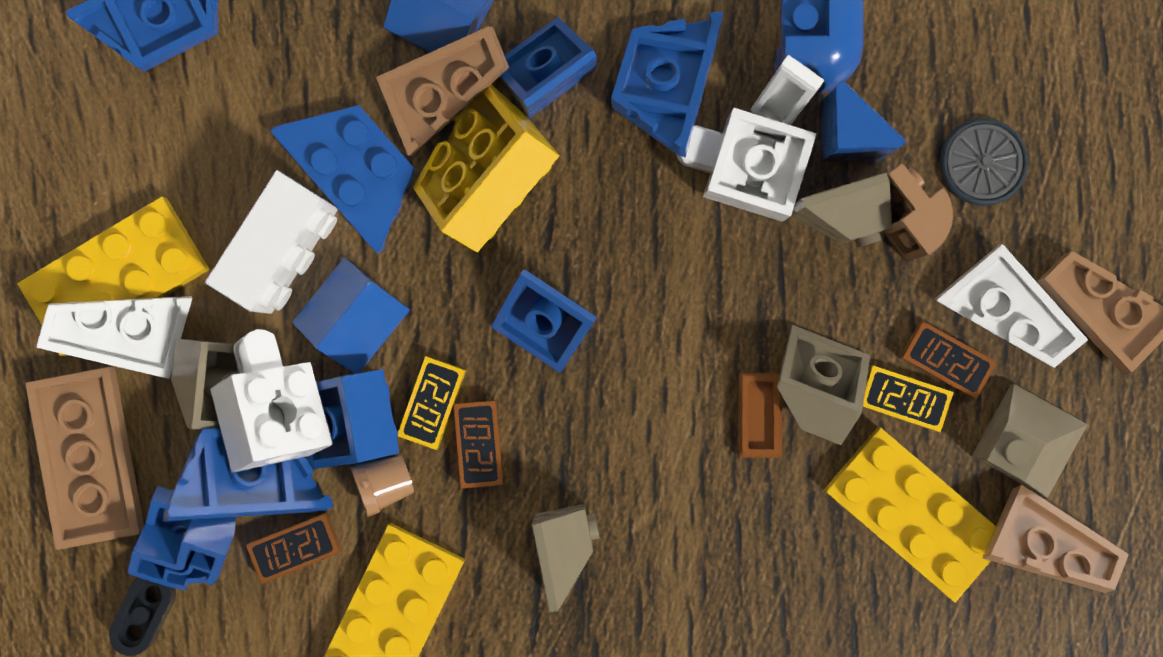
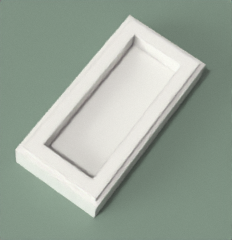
[750,55,824,125]

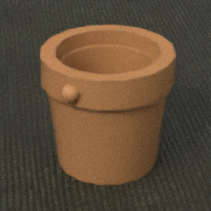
[349,453,414,517]

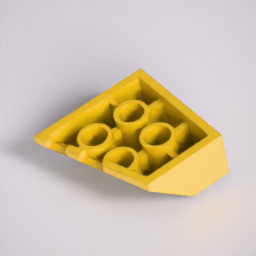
[413,85,560,253]

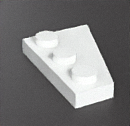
[934,244,1088,368]
[37,296,192,379]

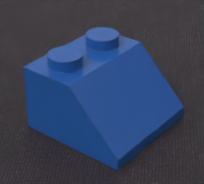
[307,369,399,469]

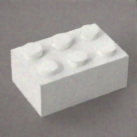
[205,170,338,314]

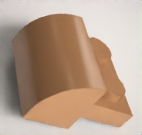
[883,163,953,262]

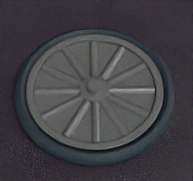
[940,118,1028,206]

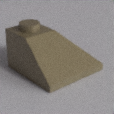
[791,172,892,248]
[777,325,870,445]
[171,339,239,429]
[971,383,1088,498]
[532,504,600,612]

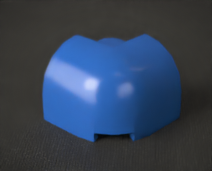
[775,0,864,94]
[127,486,236,591]

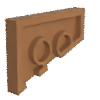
[376,26,509,156]
[1036,251,1163,374]
[982,484,1129,593]

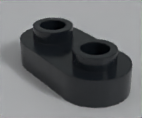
[109,578,176,656]

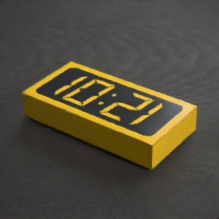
[398,356,466,450]
[863,365,954,432]

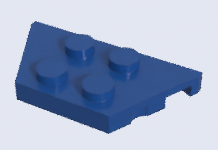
[65,0,218,72]
[611,12,723,157]
[271,105,416,254]
[163,428,333,521]

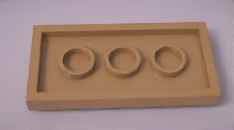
[25,367,144,550]

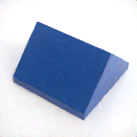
[384,0,494,53]
[499,17,597,119]
[820,80,906,162]
[292,257,411,374]
[491,269,597,373]

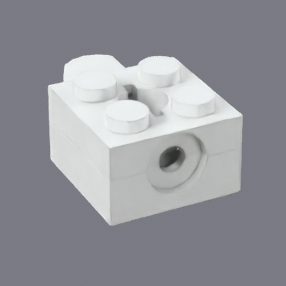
[676,108,816,222]
[210,329,333,473]

